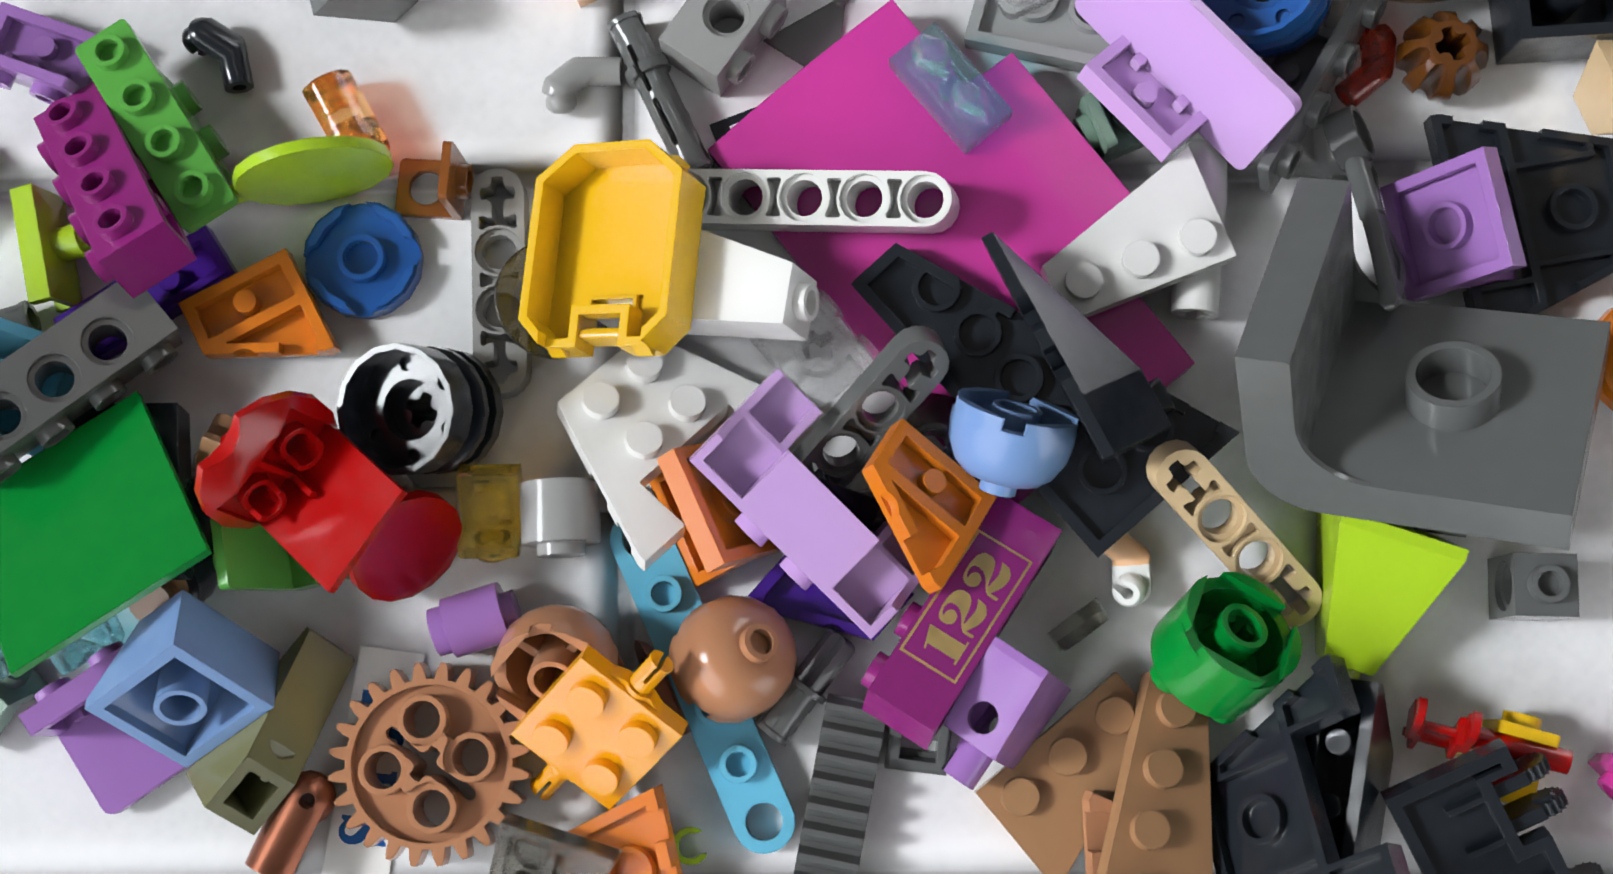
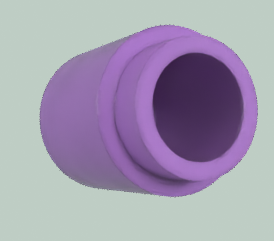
[426,582,522,658]

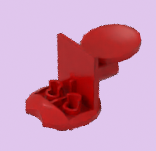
[194,390,463,602]

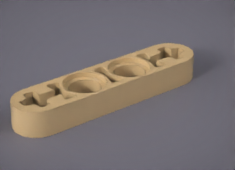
[1146,439,1322,627]

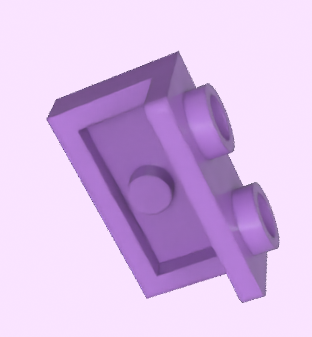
[0,2,96,105]

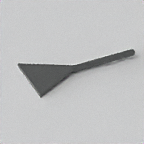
[763,0,849,67]

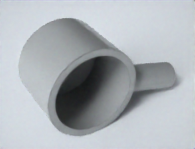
[519,477,652,558]

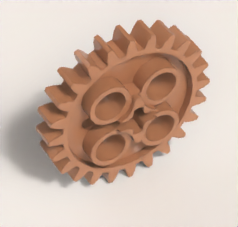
[328,662,534,867]

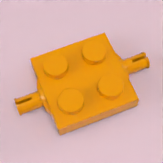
[511,645,689,810]

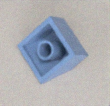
[85,589,280,768]

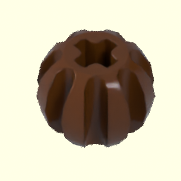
[1395,11,1489,101]

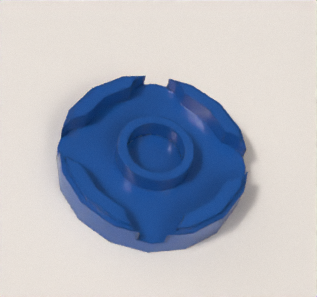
[303,202,424,320]

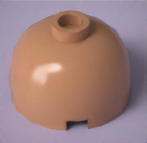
[668,595,797,723]
[490,604,618,720]

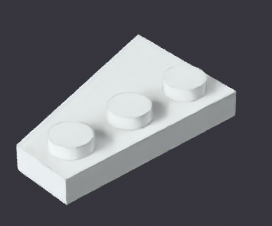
[1040,146,1237,318]

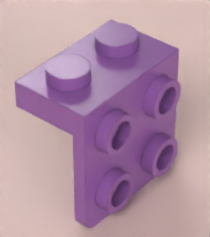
[18,642,194,814]

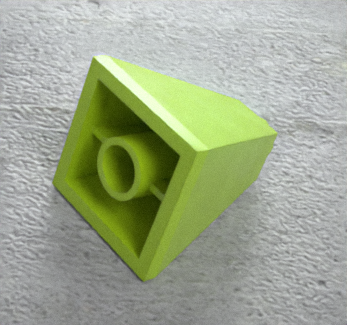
[1315,512,1470,680]

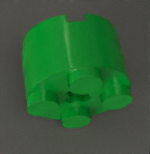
[1150,572,1302,724]

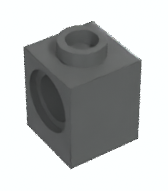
[1487,552,1580,622]

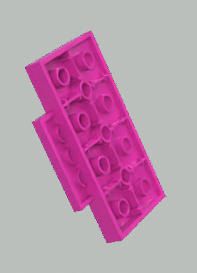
[707,0,1195,504]

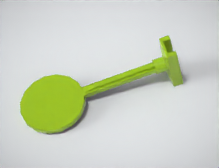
[9,135,394,314]

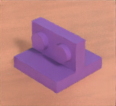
[1380,146,1527,302]

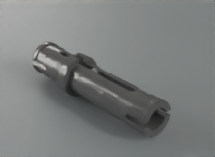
[607,10,715,169]

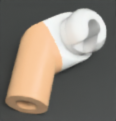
[1104,533,1152,607]

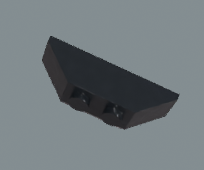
[1305,678,1394,860]

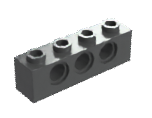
[0,282,183,483]

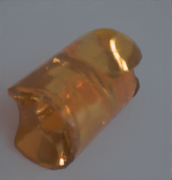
[302,69,390,151]

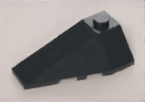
[981,232,1176,465]

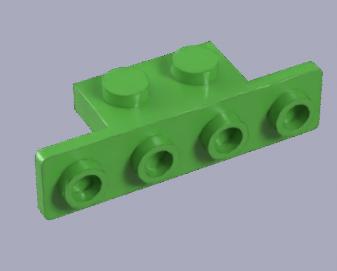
[75,19,238,233]

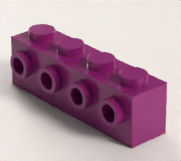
[33,82,197,298]

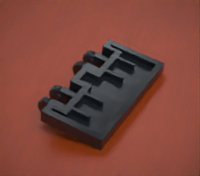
[1380,738,1604,874]

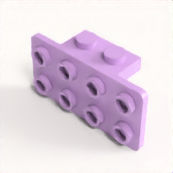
[1075,0,1302,170]

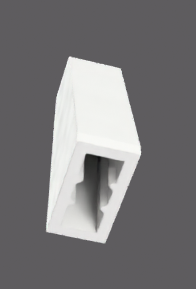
[597,229,819,341]

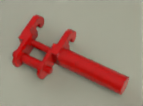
[1402,697,1573,775]

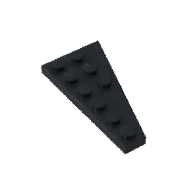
[851,243,1240,558]

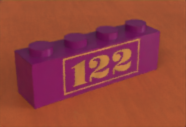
[860,496,1063,750]

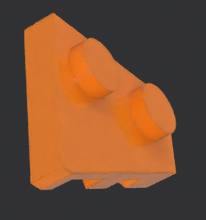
[178,248,341,359]
[861,418,997,594]

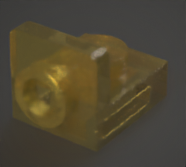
[456,464,523,563]

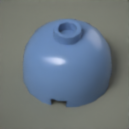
[949,387,1079,498]

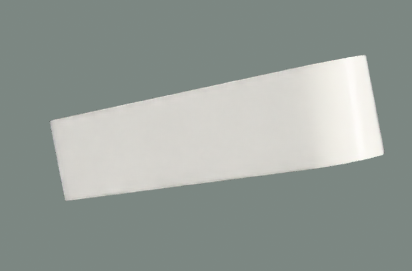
[687,169,960,234]

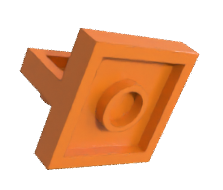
[649,442,781,588]

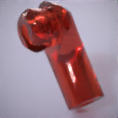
[1335,24,1397,107]

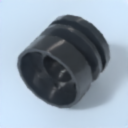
[336,343,504,475]

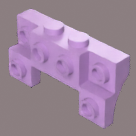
[689,368,919,639]

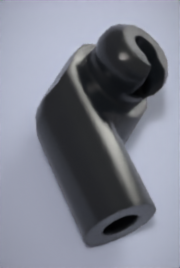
[182,17,254,94]

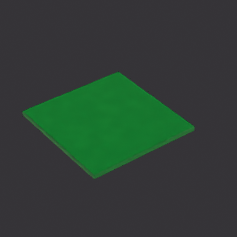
[0,391,212,678]

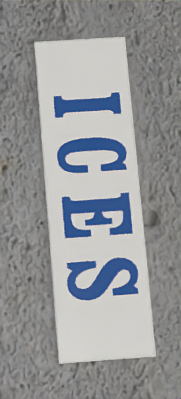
[321,645,425,874]

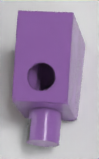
[941,636,1071,790]

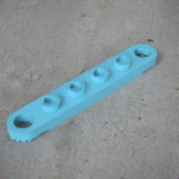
[610,523,796,854]

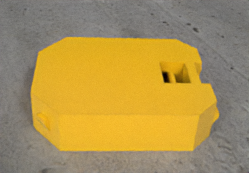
[518,139,706,359]

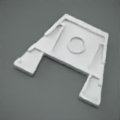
[557,345,760,571]

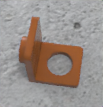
[395,141,474,221]

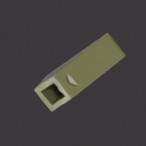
[186,626,355,835]

